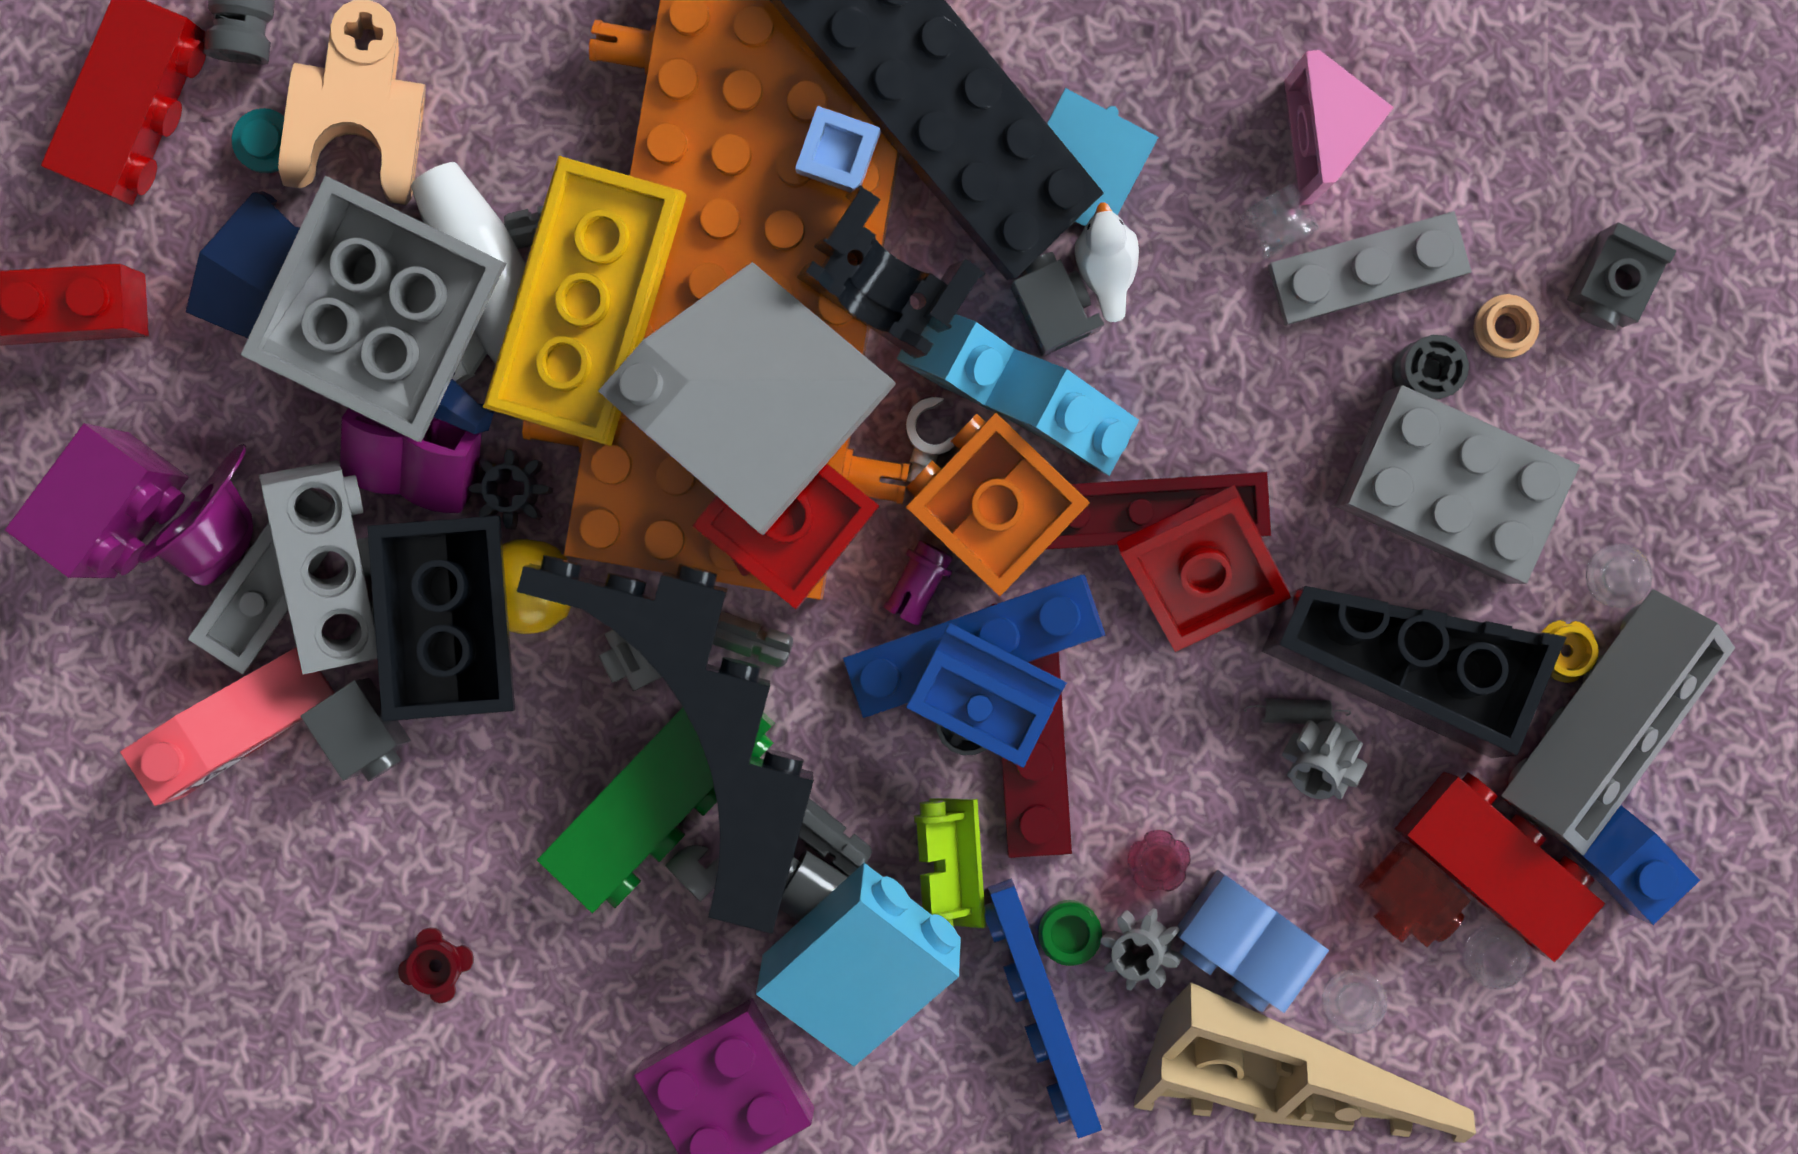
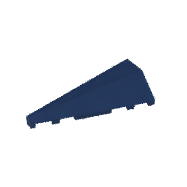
[185,191,494,434]

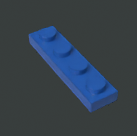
[843,574,1106,718]
[984,878,1102,1139]

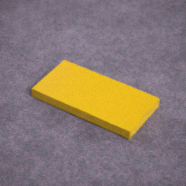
[483,156,687,446]

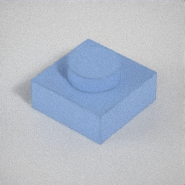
[795,106,880,192]

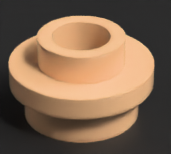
[1474,294,1539,359]

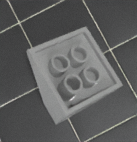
[241,175,506,442]
[599,262,896,535]

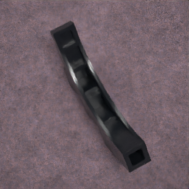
[517,555,814,934]

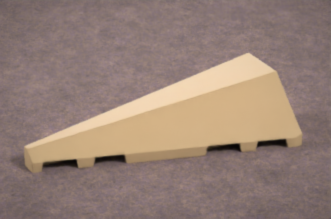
[1134,982,1476,1143]

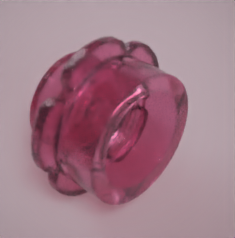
[1127,830,1191,892]

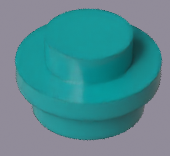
[232,108,284,173]

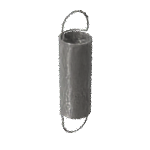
[1244,698,1351,725]

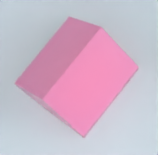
[1284,50,1394,206]

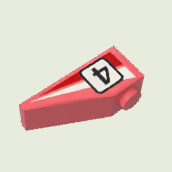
[120,647,335,806]

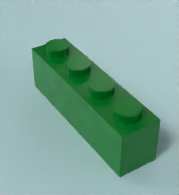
[537,707,775,914]

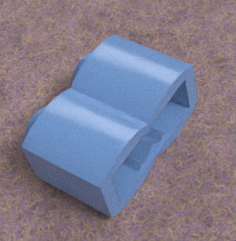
[1177,870,1329,1013]

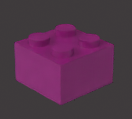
[5,423,189,578]
[634,998,814,1154]

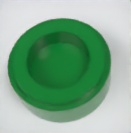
[1038,900,1102,966]

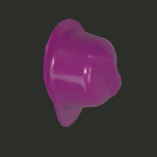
[137,444,253,586]

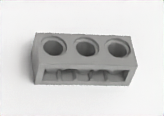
[259,460,377,675]

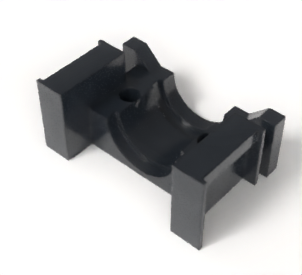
[797,185,986,359]

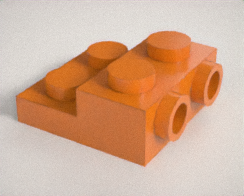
[906,413,1090,596]

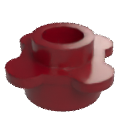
[398,927,474,1003]

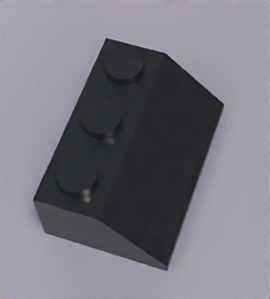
[367,516,515,722]

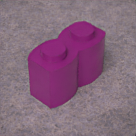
[340,408,482,513]

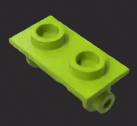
[914,798,986,928]

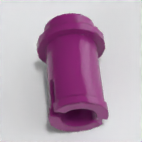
[883,540,953,626]

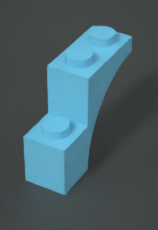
[897,314,1139,476]

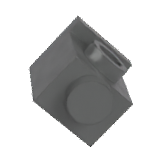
[1567,222,1676,330]
[1011,252,1104,357]

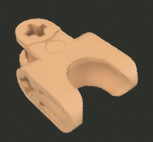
[278,0,426,205]

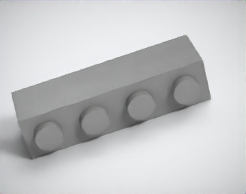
[1501,589,1735,856]

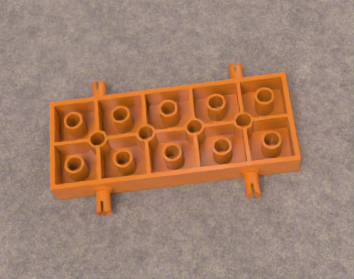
[522,0,910,600]

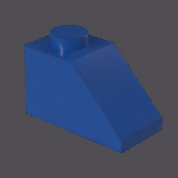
[1560,805,1700,925]

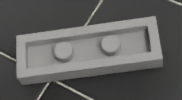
[1268,211,1472,326]
[188,488,354,675]

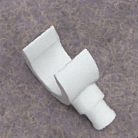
[906,397,955,482]

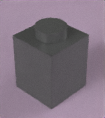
[301,678,411,782]

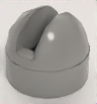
[665,845,719,902]

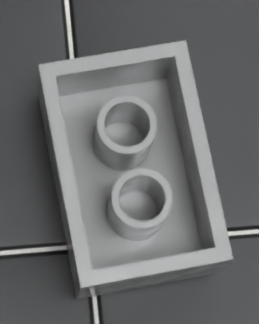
[1335,385,1580,584]

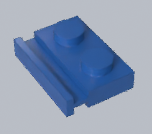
[906,622,1067,768]

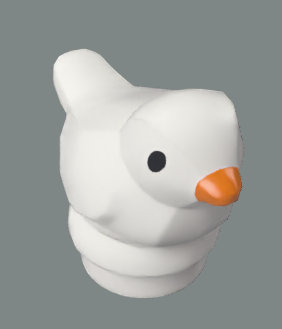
[1075,202,1139,322]

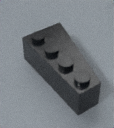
[1262,586,1567,758]

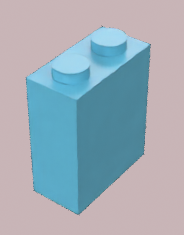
[756,863,961,1066]

